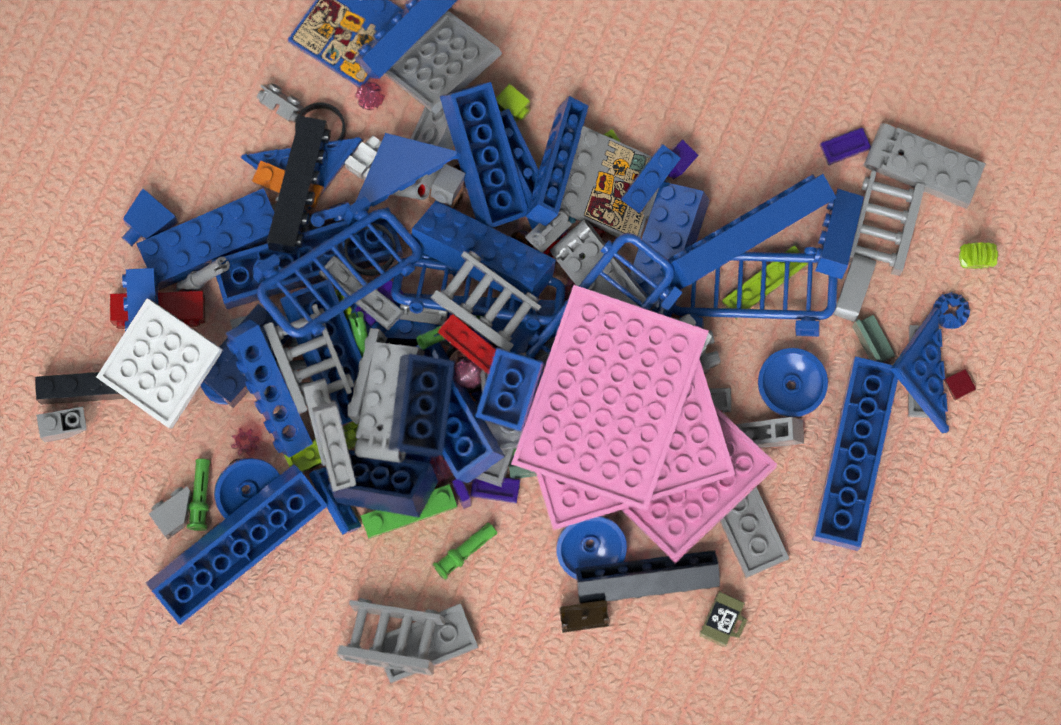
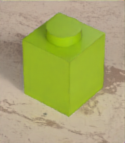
[496,84,530,122]

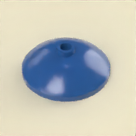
[758,348,828,417]
[214,458,280,519]
[556,516,627,579]

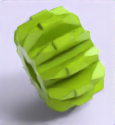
[959,242,998,269]

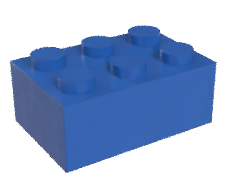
[475,348,545,431]

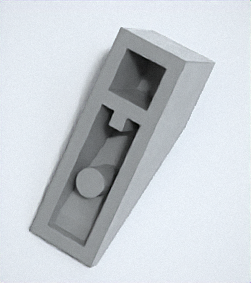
[735,417,804,448]

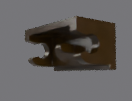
[559,600,609,633]

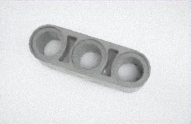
[834,254,877,322]

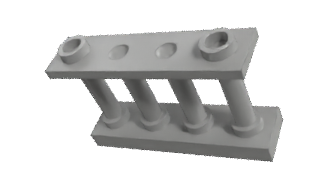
[849,171,925,276]
[430,251,541,351]
[263,305,354,414]
[302,379,356,492]
[337,598,445,676]

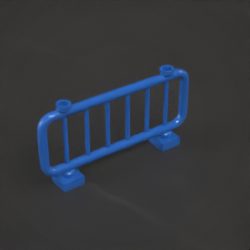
[253,196,422,337]
[526,233,683,381]
[673,247,838,337]
[391,252,566,330]

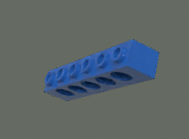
[526,96,589,226]
[226,320,313,458]

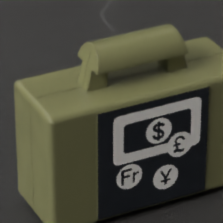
[699,592,747,647]

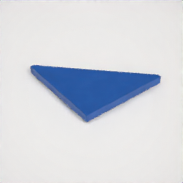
[356,133,461,207]
[240,137,363,210]
[890,308,949,433]

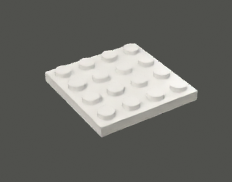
[96,299,223,429]

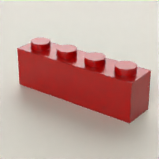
[110,291,205,329]

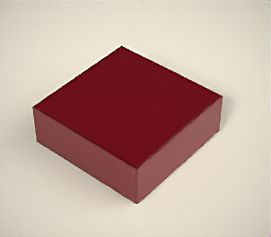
[944,369,976,400]

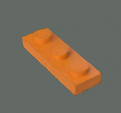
[252,161,324,208]

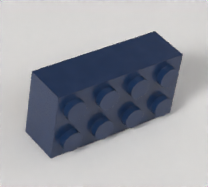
[203,303,295,408]
[388,353,454,457]
[329,450,438,517]

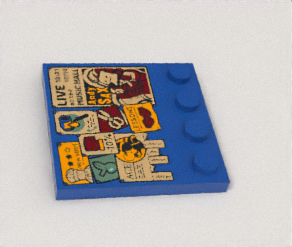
[288,0,403,90]

